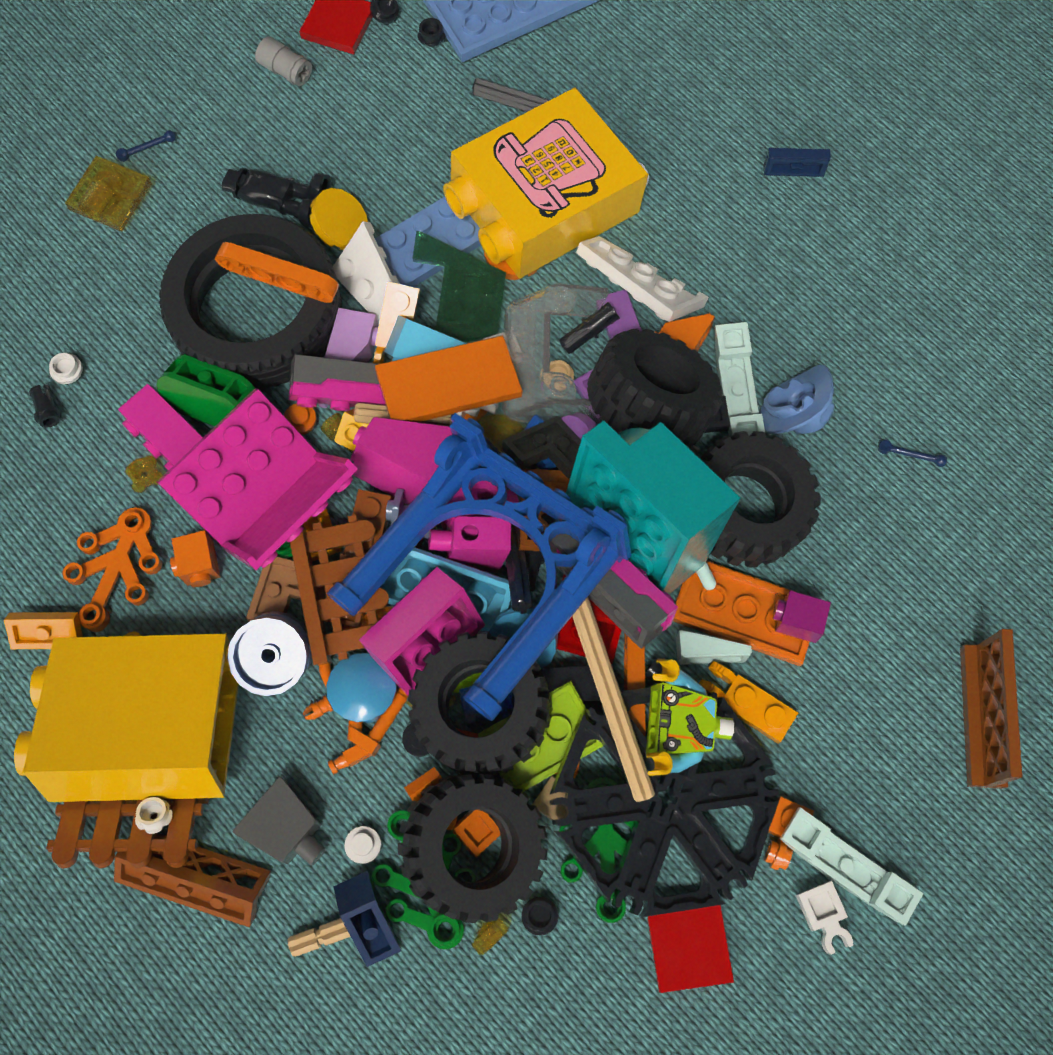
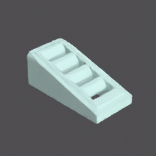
[676,630,752,665]

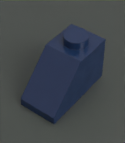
[333,871,401,967]

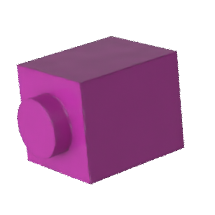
[773,591,831,643]

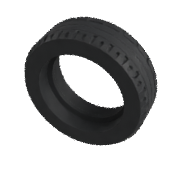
[159,214,342,389]

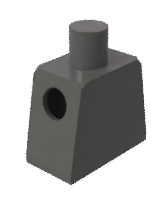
[232,776,326,866]

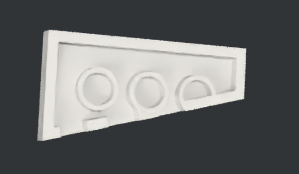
[576,236,709,322]

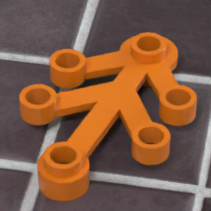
[62,507,162,632]

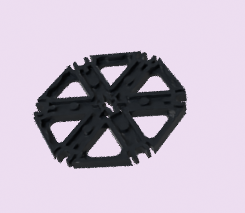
[550,688,779,917]

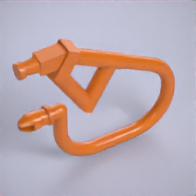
[303,606,408,774]

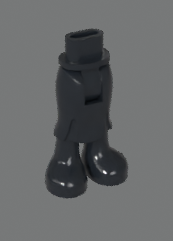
[221,168,331,228]

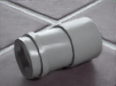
[255,36,312,86]

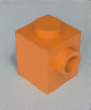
[170,530,221,587]

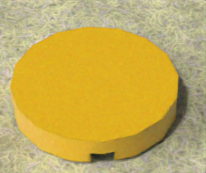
[309,188,368,250]

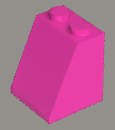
[351,417,452,505]

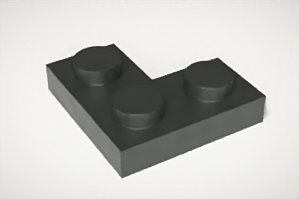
[502,416,581,479]

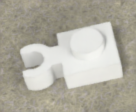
[796,881,853,955]

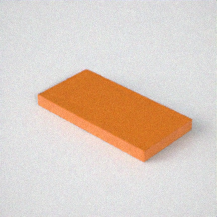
[375,335,523,422]
[673,561,810,667]

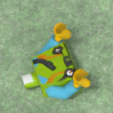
[646,659,734,776]

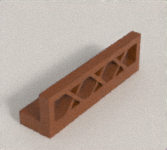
[114,833,271,928]

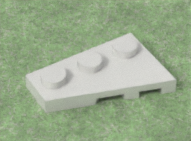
[333,221,400,324]

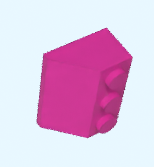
[359,567,485,696]

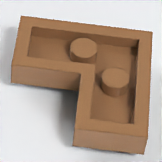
[246,557,327,621]

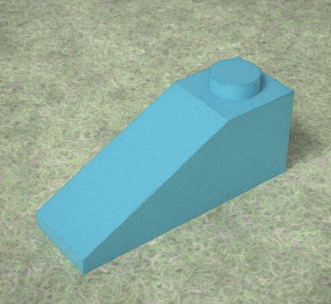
[384,315,467,361]

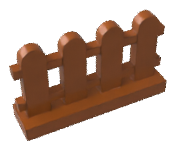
[290,515,389,666]
[46,798,209,869]

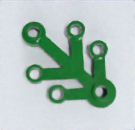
[559,777,636,923]
[372,810,476,949]

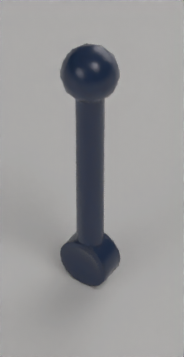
[115,130,176,162]
[878,440,947,467]

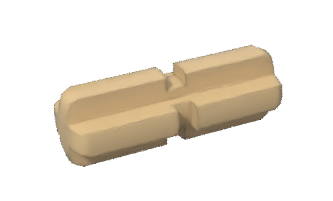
[288,918,351,957]

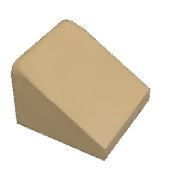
[532,776,565,827]

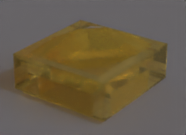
[471,918,509,955]

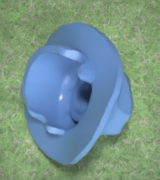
[760,365,835,434]

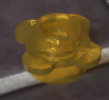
[125,456,163,493]

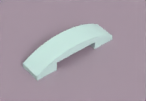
[714,322,766,437]
[780,807,923,926]

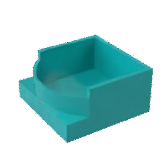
[566,421,741,594]

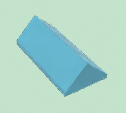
[379,547,512,635]

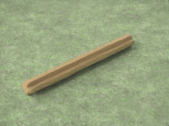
[572,597,655,802]

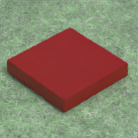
[299,0,373,55]
[647,905,734,993]

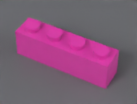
[118,384,203,471]

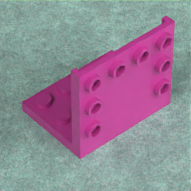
[157,389,358,570]

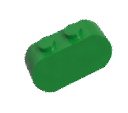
[156,354,255,426]

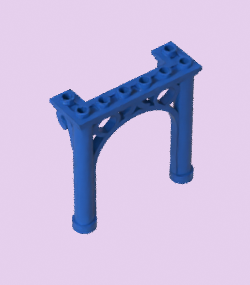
[327,413,632,721]

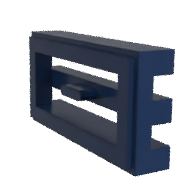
[763,148,831,177]

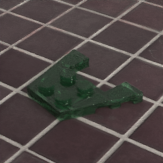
[412,231,506,343]

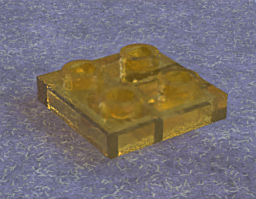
[65,156,152,232]

